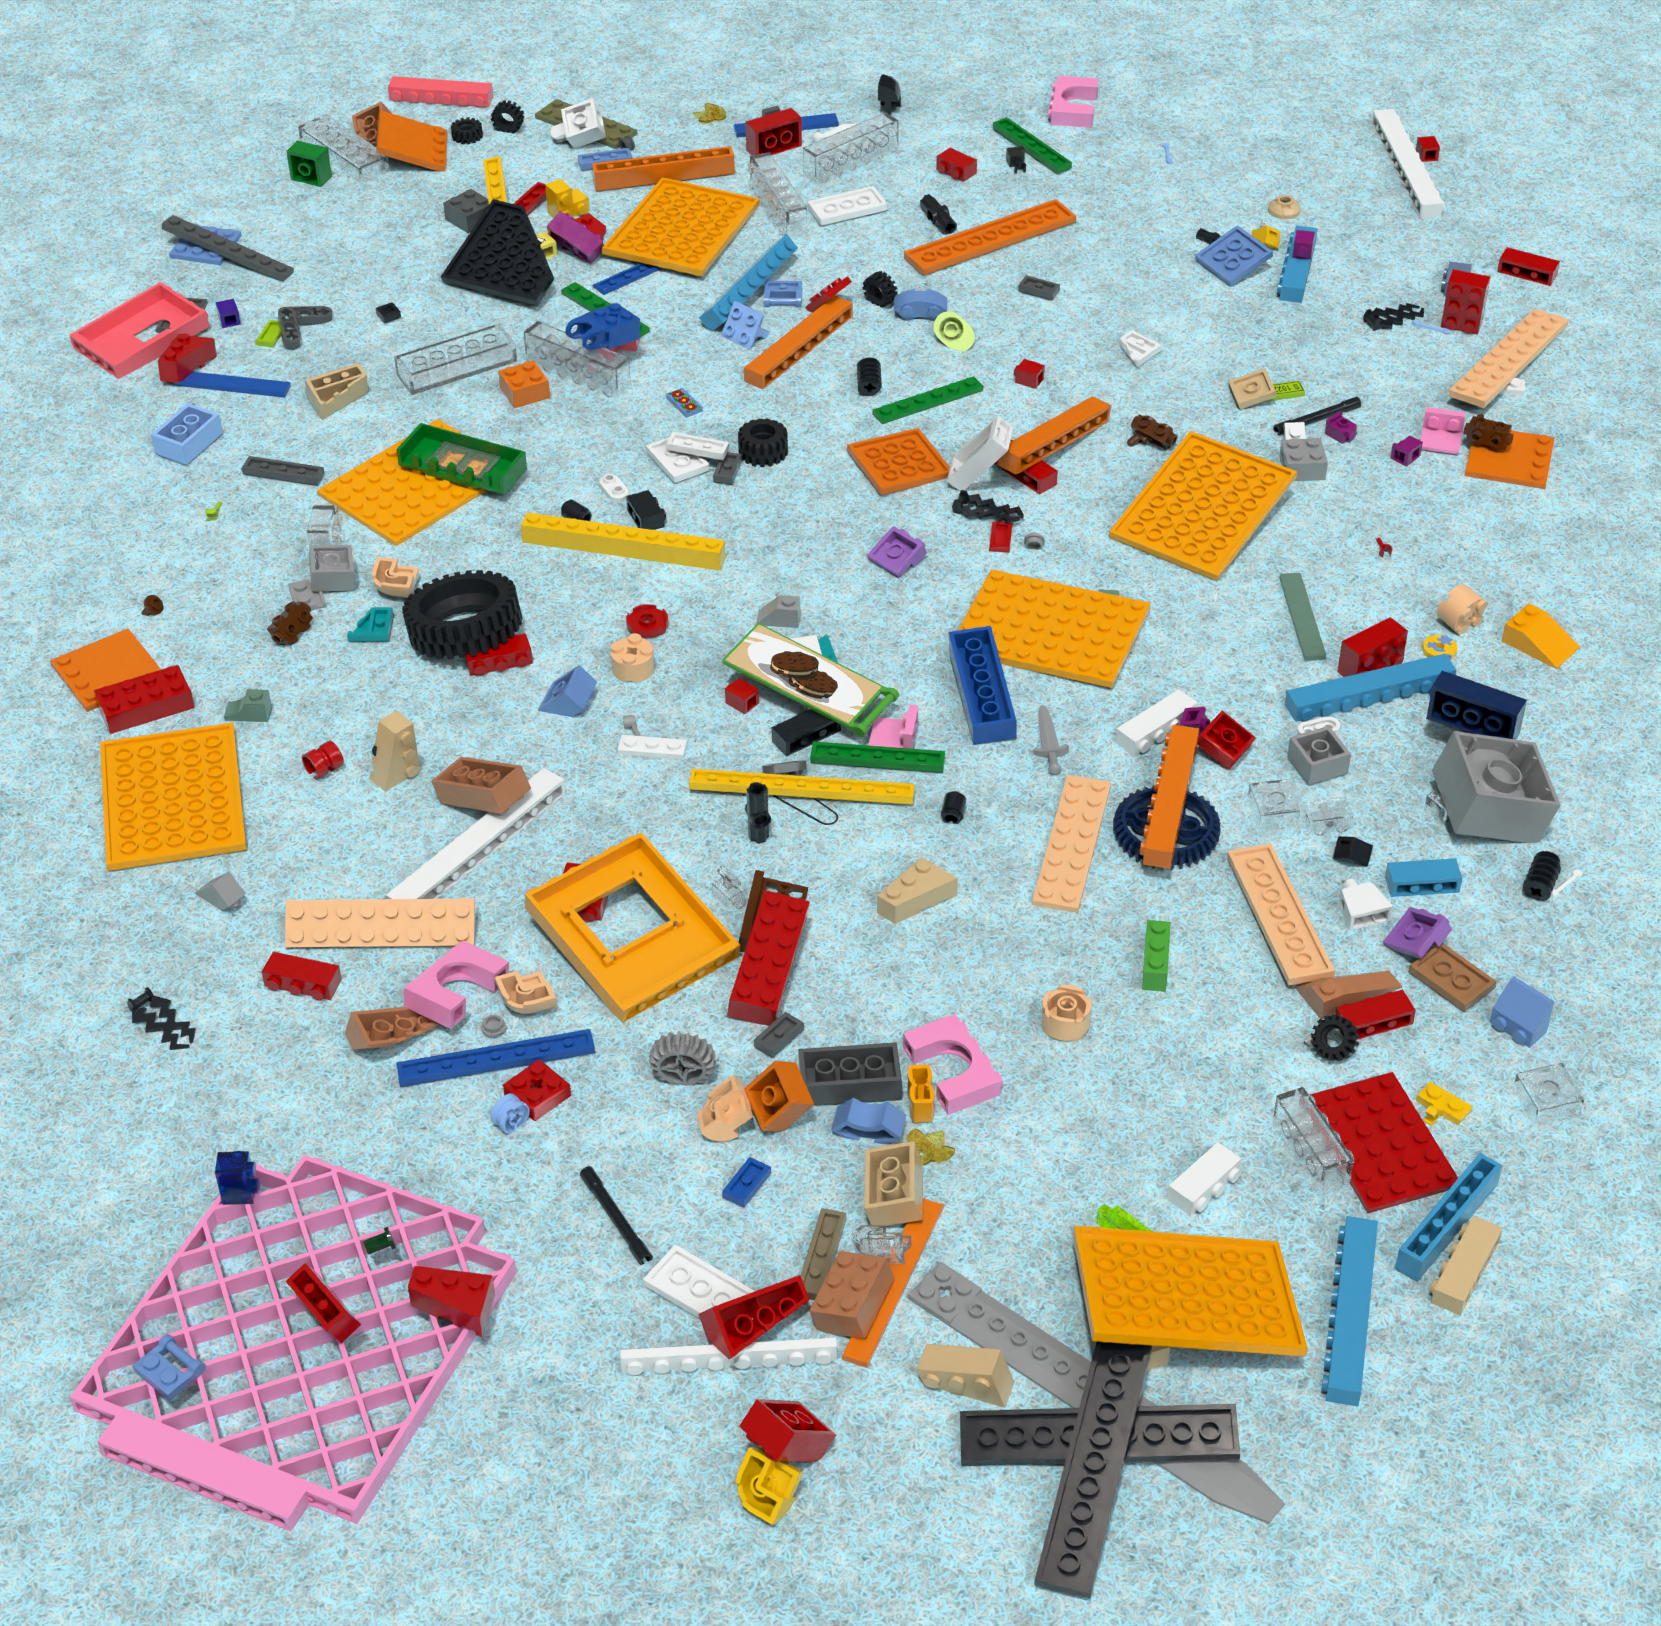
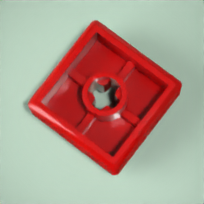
[1198,711,1256,769]
[503,1059,571,1121]

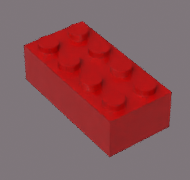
[94,665,195,734]

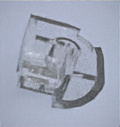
[851,1225,912,1264]

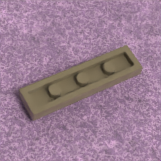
[800,1208,846,1300]

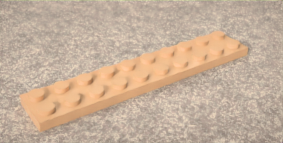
[1448,309,1569,408]

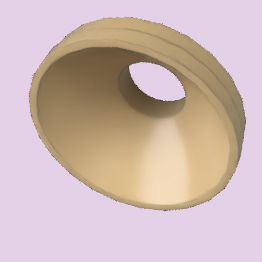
[1268,195,1301,219]

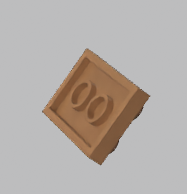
[1409,943,1497,1011]

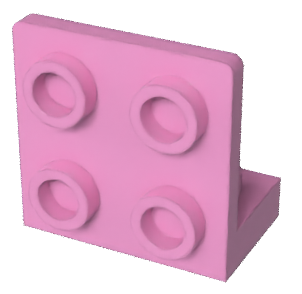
[1420,407,1466,455]
[869,704,918,749]

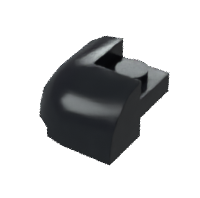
[878,74,901,115]

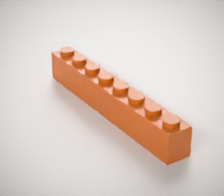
[592,146,735,191]
[743,296,853,390]
[997,396,1112,475]
[1140,725,1199,869]

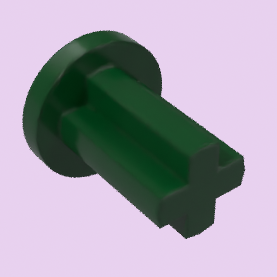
[363,1226,396,1255]

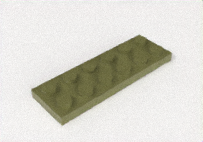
[535,99,638,149]

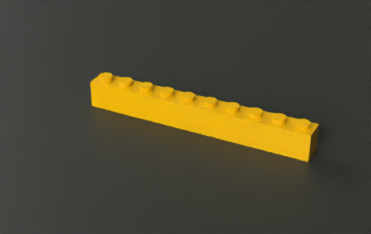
[521,513,726,571]

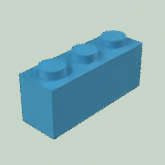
[1385,858,1463,897]

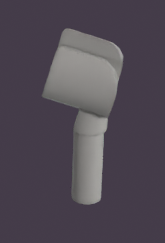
[623,715,641,736]

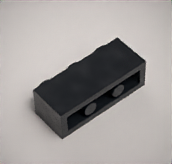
[771,709,841,757]

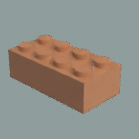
[431,757,531,814]

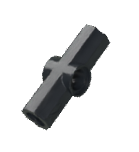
[920,194,957,235]
[745,782,771,844]

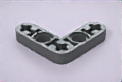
[278,306,333,349]

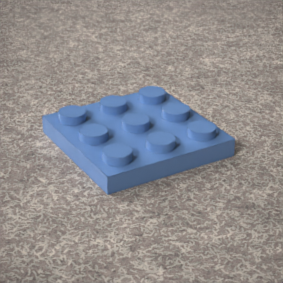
[169,224,242,265]
[1195,225,1273,287]

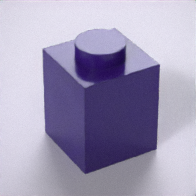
[215,299,241,328]

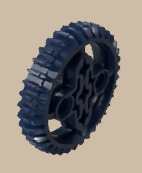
[1113,785,1221,870]

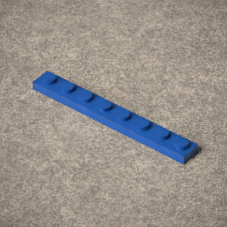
[396,1029,595,1087]

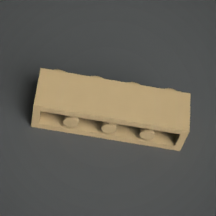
[1429,1215,1503,1316]

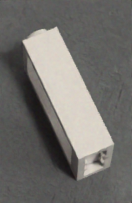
[947,415,1013,491]

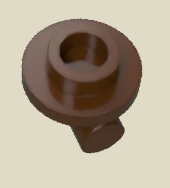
[141,595,164,616]

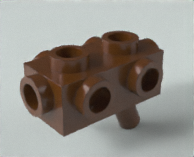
[1127,414,1178,450]
[1463,414,1514,451]
[267,601,313,645]

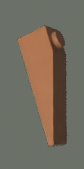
[352,102,391,161]
[1295,971,1403,1020]
[345,1007,442,1050]

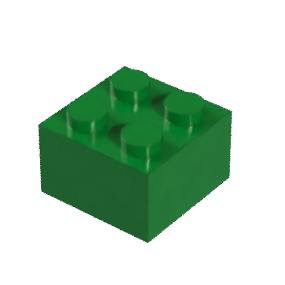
[286,140,332,187]

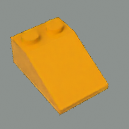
[1502,603,1580,669]

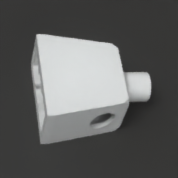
[1339,879,1393,931]

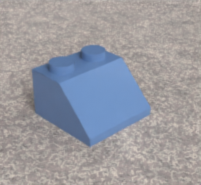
[538,665,597,717]
[1490,976,1554,1048]

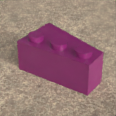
[547,211,604,264]

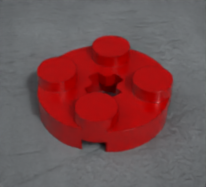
[626,604,669,638]

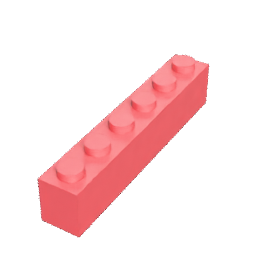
[388,76,493,107]

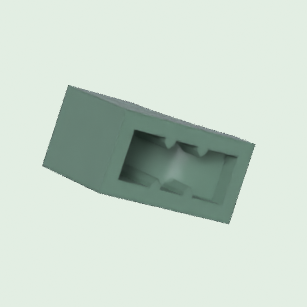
[224,689,272,722]

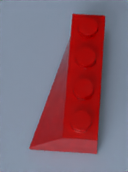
[698,1275,810,1359]

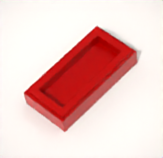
[989,522,1013,553]

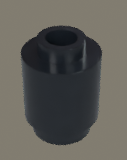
[561,499,592,521]
[941,791,966,824]

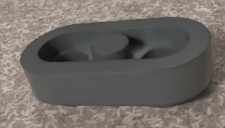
[762,760,807,776]

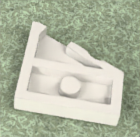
[1119,330,1161,367]

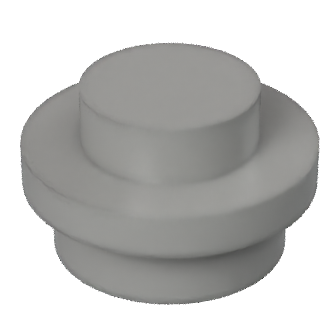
[1024,532,1045,550]
[481,1015,506,1037]

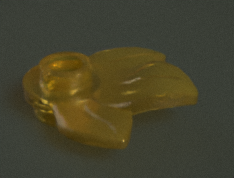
[693,103,727,123]
[907,1128,955,1165]

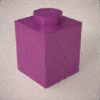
[1292,230,1315,260]

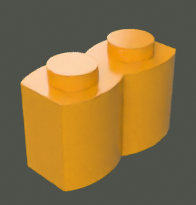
[907,1064,935,1123]

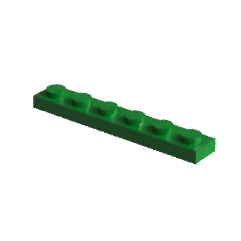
[993,117,1072,174]
[561,282,650,337]
[872,376,984,424]
[810,741,945,773]

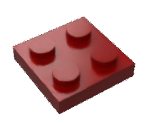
[805,276,852,312]

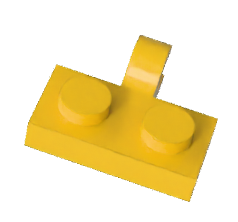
[1416,1082,1473,1126]

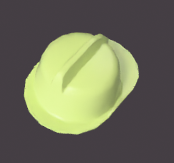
[933,311,975,351]

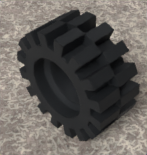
[491,100,525,134]
[451,117,483,145]
[862,271,898,308]
[1311,1015,1360,1061]

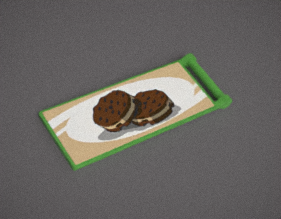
[722,623,900,737]

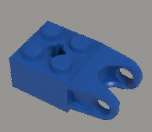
[565,303,640,350]

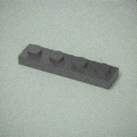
[242,456,325,485]

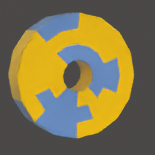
[1422,635,1458,660]

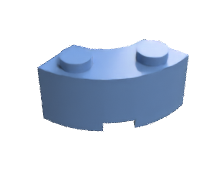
[894,289,947,320]
[831,1098,906,1144]

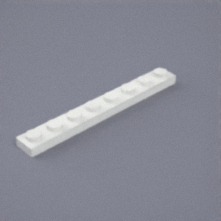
[620,1338,837,1375]

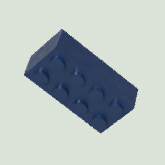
[1426,670,1527,740]

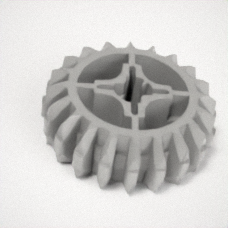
[649,1031,716,1086]

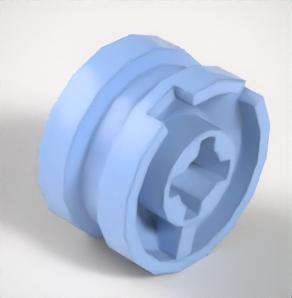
[490,1094,530,1134]

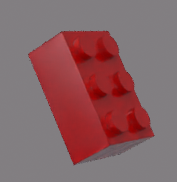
[745,108,802,160]
[1441,269,1491,335]
[1337,617,1408,677]
[739,1399,836,1463]

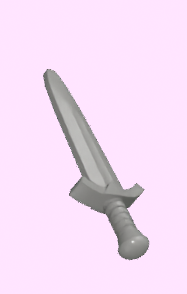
[1033,705,1069,775]

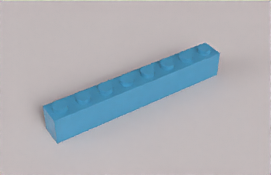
[699,234,798,331]
[1285,654,1457,722]
[1321,1216,1378,1407]

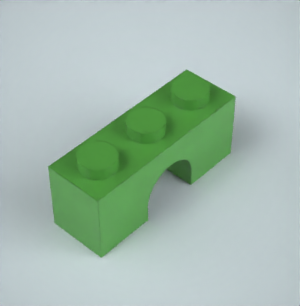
[1142,920,1171,992]

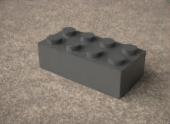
[798,1042,902,1105]

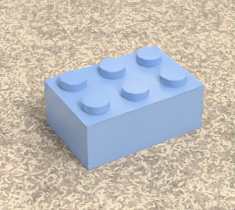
[151,403,223,465]

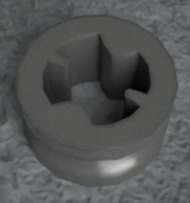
[619,135,635,150]

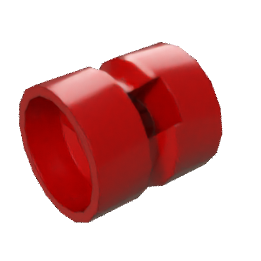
[301,740,344,780]

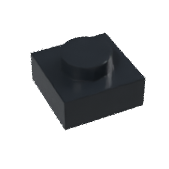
[376,302,401,323]

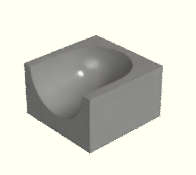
[1432,731,1561,843]

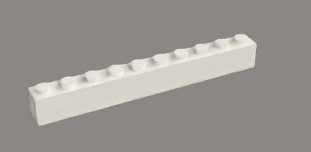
[1372,109,1445,219]
[386,768,566,899]

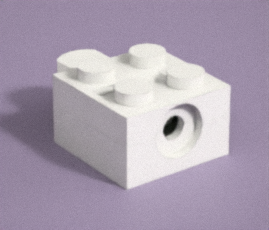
[550,98,606,148]

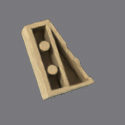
[305,363,368,420]
[369,710,420,792]
[877,857,958,924]
[916,1344,1015,1408]

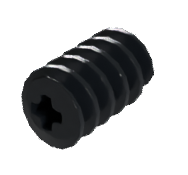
[857,357,882,396]
[1523,851,1561,901]

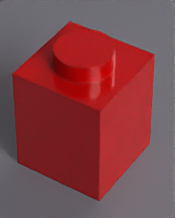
[1416,136,1440,162]
[1014,359,1045,389]
[725,678,759,714]

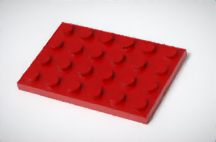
[1302,1072,1458,1214]

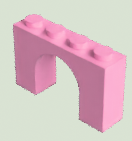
[1048,75,1098,128]
[403,940,509,1029]
[903,1014,1003,1115]

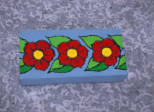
[666,387,703,418]

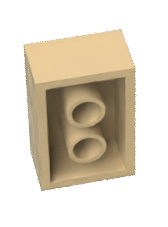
[864,1141,923,1228]

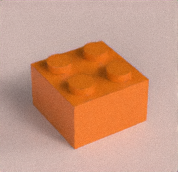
[498,360,550,409]
[744,1061,815,1132]

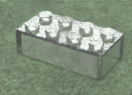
[1272,1087,1354,1199]

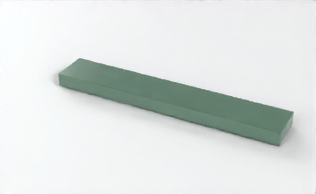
[1279,573,1326,661]

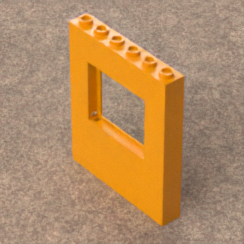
[525,832,740,1023]

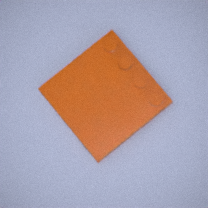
[376,110,447,172]
[847,428,950,495]
[1464,430,1555,489]
[50,628,161,712]

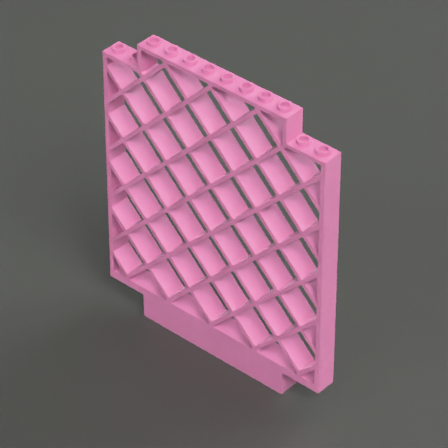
[70,1155,516,1532]

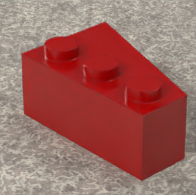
[158,334,217,383]
[408,1266,495,1338]

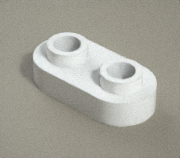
[600,474,629,503]
[1297,717,1340,735]

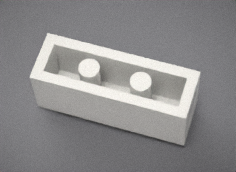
[1167,1142,1242,1217]

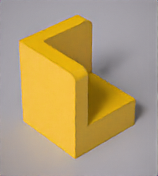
[1252,225,1280,249]

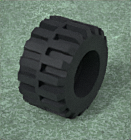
[738,418,788,467]

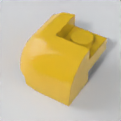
[735,1447,804,1525]

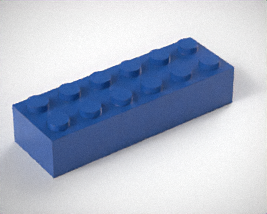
[948,626,1017,745]

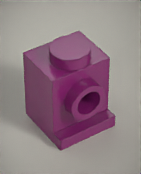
[1325,411,1357,444]
[1390,435,1423,467]
[1180,706,1211,735]

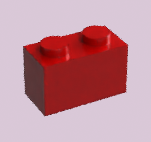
[936,147,977,182]

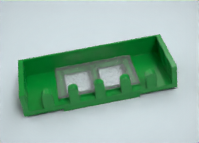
[396,423,527,495]

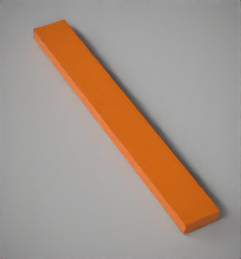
[842,1198,944,1368]

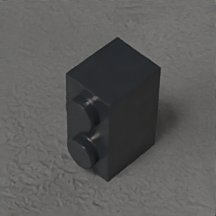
[626,490,666,530]

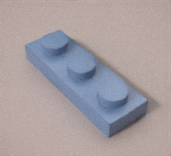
[578,148,633,170]

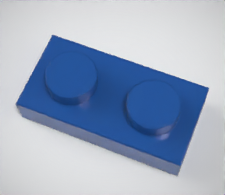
[722,1157,771,1208]

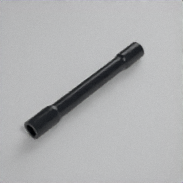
[1273,396,1361,435]
[580,1166,653,1265]

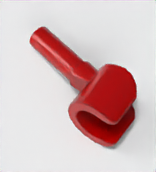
[1376,538,1393,558]

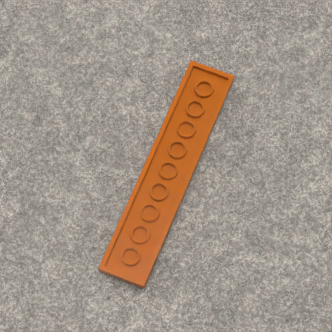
[904,199,1076,275]

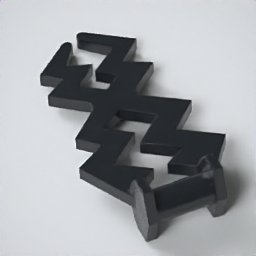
[1363,303,1424,331]
[952,490,1024,524]
[127,987,196,1050]

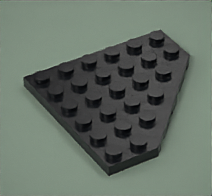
[440,199,554,306]

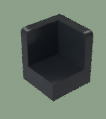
[1333,836,1373,867]

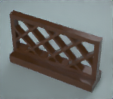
[738,870,809,952]

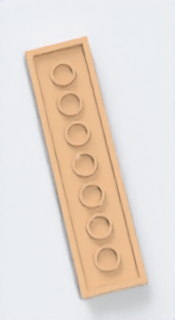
[1032,775,1111,913]
[1227,844,1335,986]
[285,898,475,948]

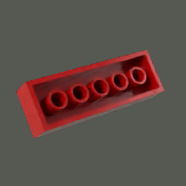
[727,890,810,1026]

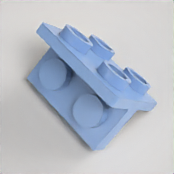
[721,301,770,349]

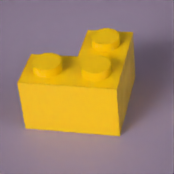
[545,179,590,218]

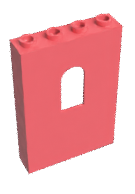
[69,282,210,379]

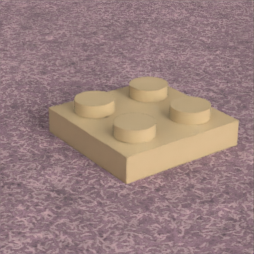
[1229,368,1277,410]

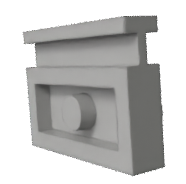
[288,580,327,611]

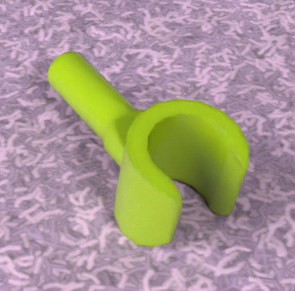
[205,501,222,521]

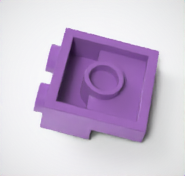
[867,526,927,578]
[1383,907,1452,959]

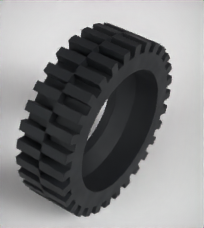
[402,570,522,659]

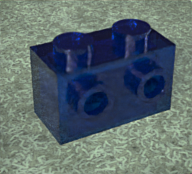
[215,1151,260,1205]

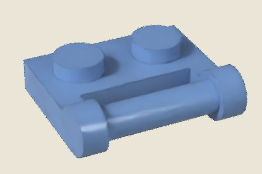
[764,281,802,307]
[132,1334,206,1401]

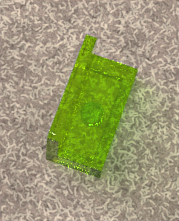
[1096,1203,1153,1232]

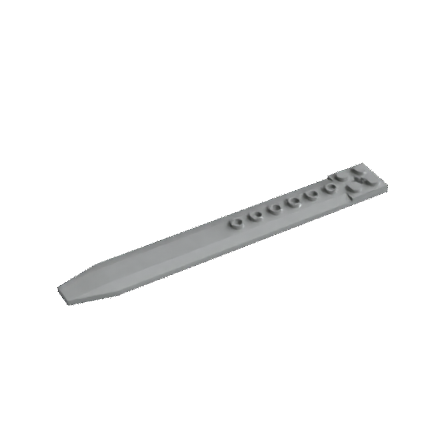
[908,1262,1285,1524]

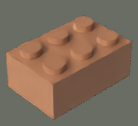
[809,1251,894,1339]

